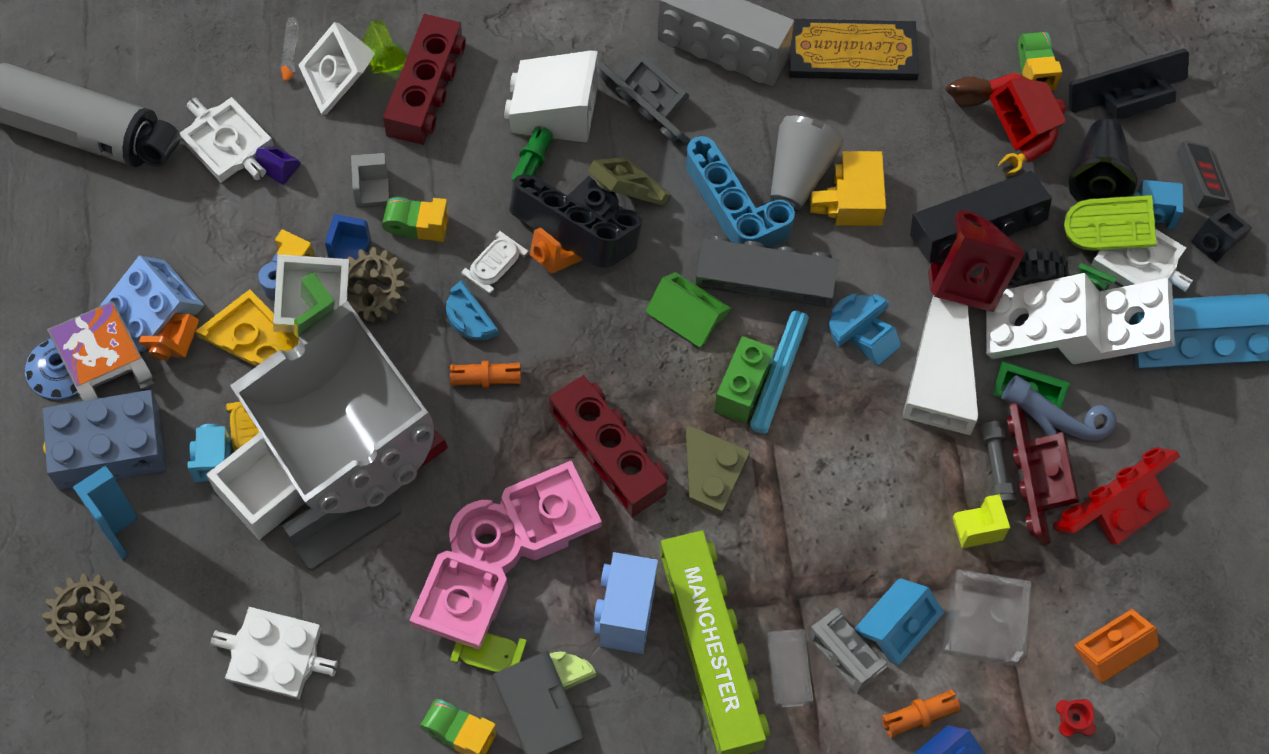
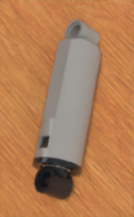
[0,63,181,167]

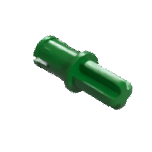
[512,126,553,182]

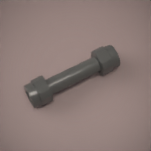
[981,421,1017,508]

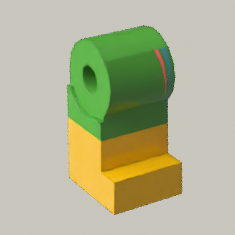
[1018,32,1062,91]
[382,197,449,242]
[419,699,497,754]

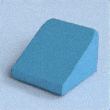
[849,318,901,365]

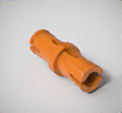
[450,360,521,388]
[881,689,961,739]

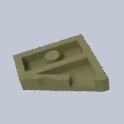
[587,157,672,206]
[685,425,750,516]

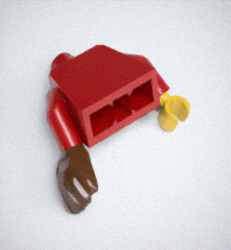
[945,73,1066,177]

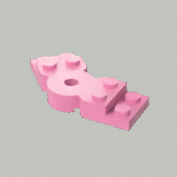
[409,461,602,650]

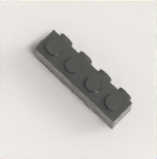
[696,236,839,308]

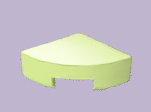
[550,651,596,690]

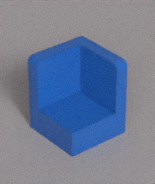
[325,214,371,266]

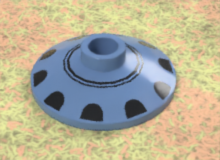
[25,338,78,400]

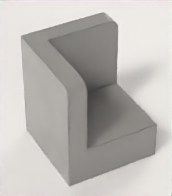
[351,153,389,207]

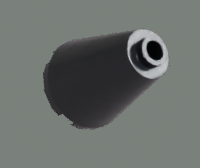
[1069,119,1137,202]

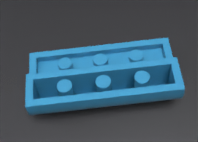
[1129,293,1269,369]

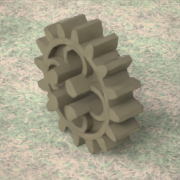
[347,247,411,323]
[42,573,128,656]

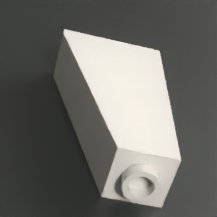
[902,295,978,435]

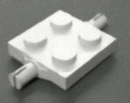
[180,97,274,183]
[1091,229,1193,292]
[211,607,338,700]

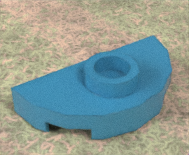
[446,280,499,340]
[829,293,889,347]

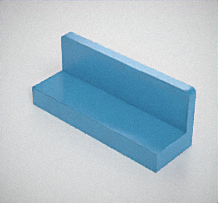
[73,465,138,559]

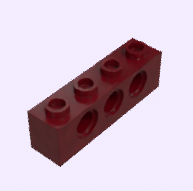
[383,14,466,145]
[549,375,668,518]

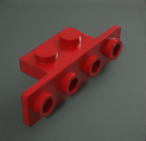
[1053,447,1180,545]

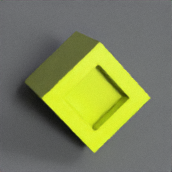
[953,494,1010,548]

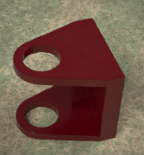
[928,210,1024,312]

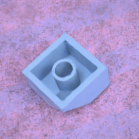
[594,552,658,654]

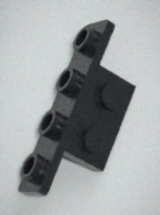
[1069,49,1189,119]

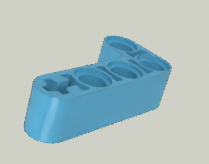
[686,136,795,248]

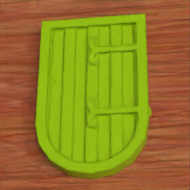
[1064,195,1157,251]

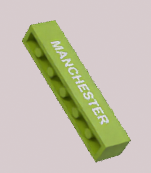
[660,530,770,754]

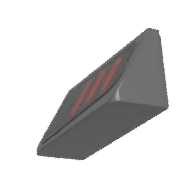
[1177,141,1230,208]

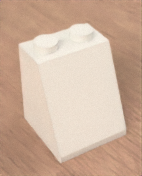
[504,51,598,143]

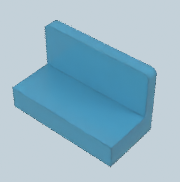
[855,578,945,665]

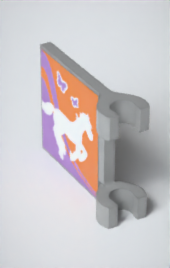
[47,301,154,401]

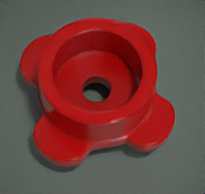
[1055,699,1096,737]

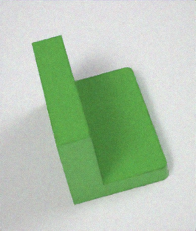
[294,272,335,339]
[646,272,731,347]

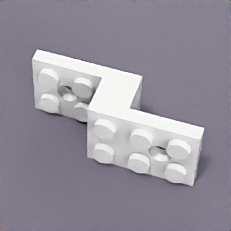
[986,273,1175,365]

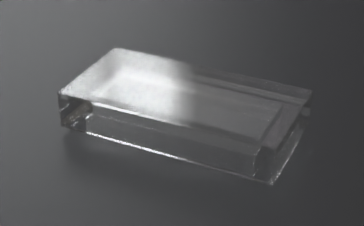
[767,629,813,708]

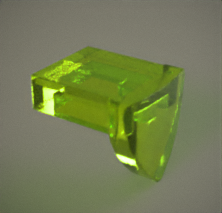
[361,20,408,73]

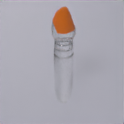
[280,16,298,82]

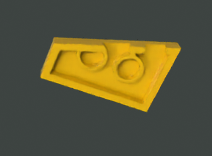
[195,289,299,366]

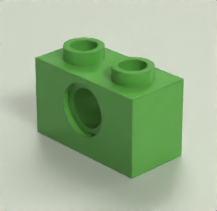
[714,336,775,424]

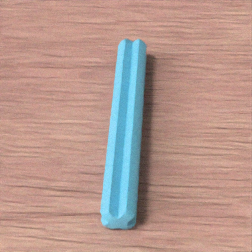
[750,310,809,434]

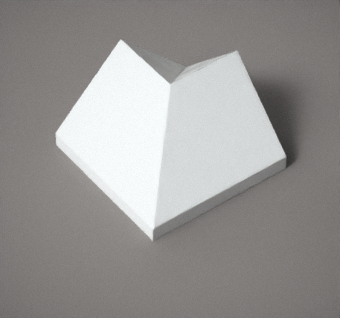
[299,22,375,115]

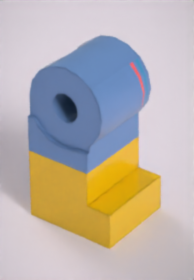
[258,229,316,301]

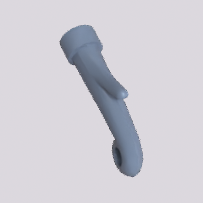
[1001,375,1116,441]

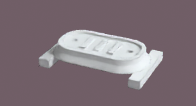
[461,231,529,295]

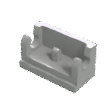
[808,607,888,694]

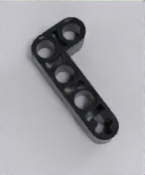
[509,175,642,268]

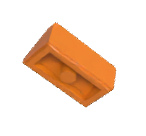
[1074,609,1159,683]

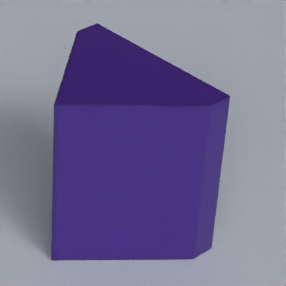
[256,146,301,185]

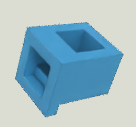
[1134,180,1183,229]

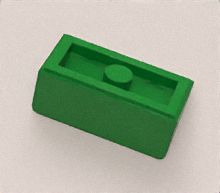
[992,361,1070,409]

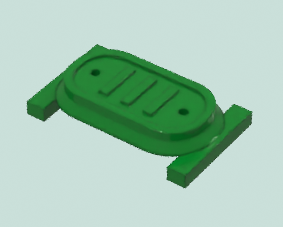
[1075,263,1116,291]

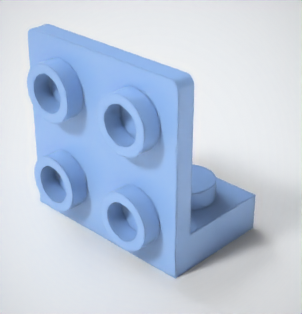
[100,255,205,352]

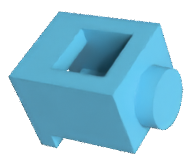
[188,424,231,482]

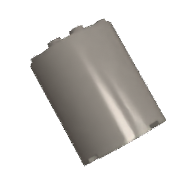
[230,301,434,513]

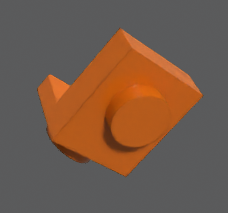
[530,228,582,274]
[139,314,199,361]

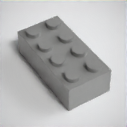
[658,0,794,87]

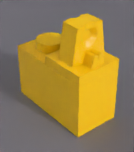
[810,151,886,226]

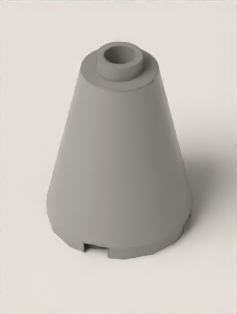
[770,115,844,210]

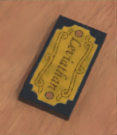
[789,18,919,80]

